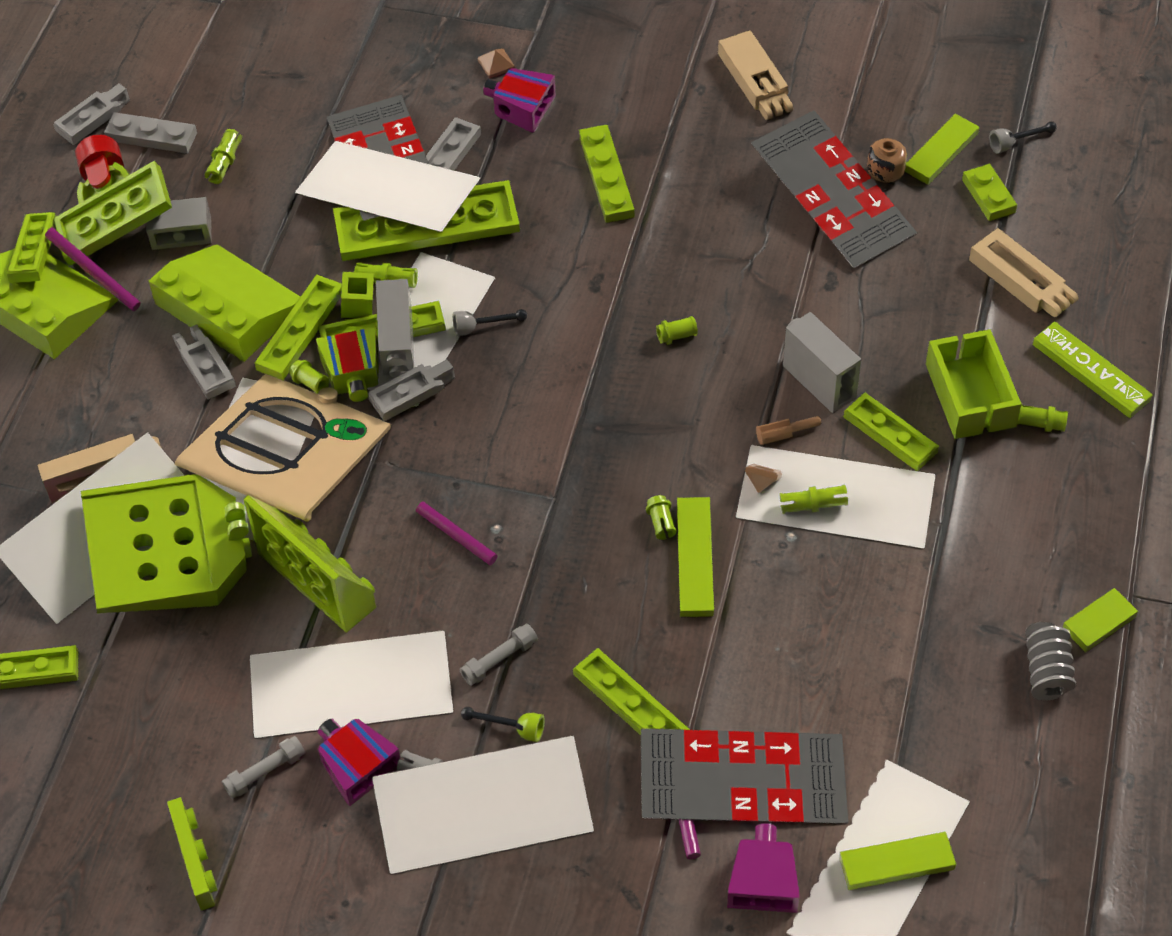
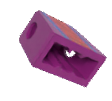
[483,68,556,133]
[317,718,401,806]

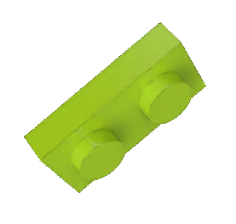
[962,164,1017,221]

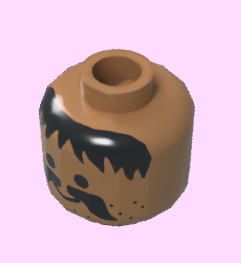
[867,138,907,183]

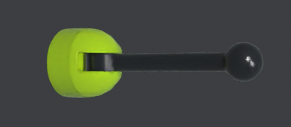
[461,707,545,742]

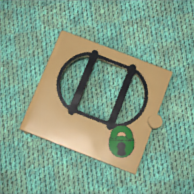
[175,374,391,522]

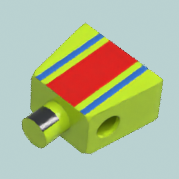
[316,327,379,402]

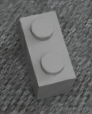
[146,197,212,250]

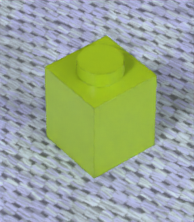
[341,272,374,318]

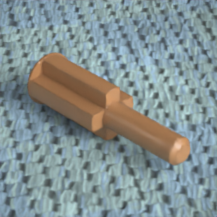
[756,416,821,445]

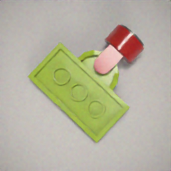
[54,135,172,266]

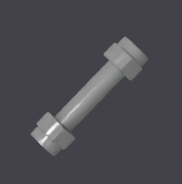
[460,624,538,686]
[221,736,306,799]

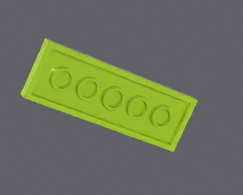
[333,180,520,261]

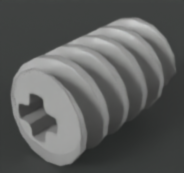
[1025,622,1076,701]

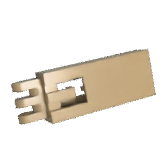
[718,30,793,120]
[969,228,1079,317]
[38,434,161,504]

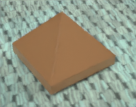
[478,48,515,79]
[745,464,782,493]

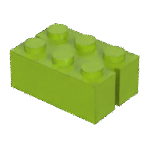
[926,329,1022,439]

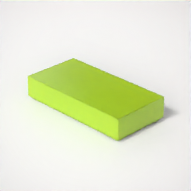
[1063,588,1138,653]

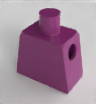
[727,824,799,913]

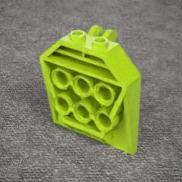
[81,474,252,613]

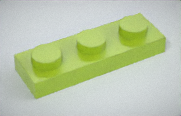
[167,797,218,911]

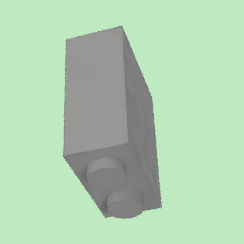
[376,279,415,378]
[783,312,861,414]

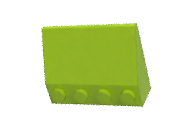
[148,244,300,362]
[0,249,118,359]
[243,495,376,633]

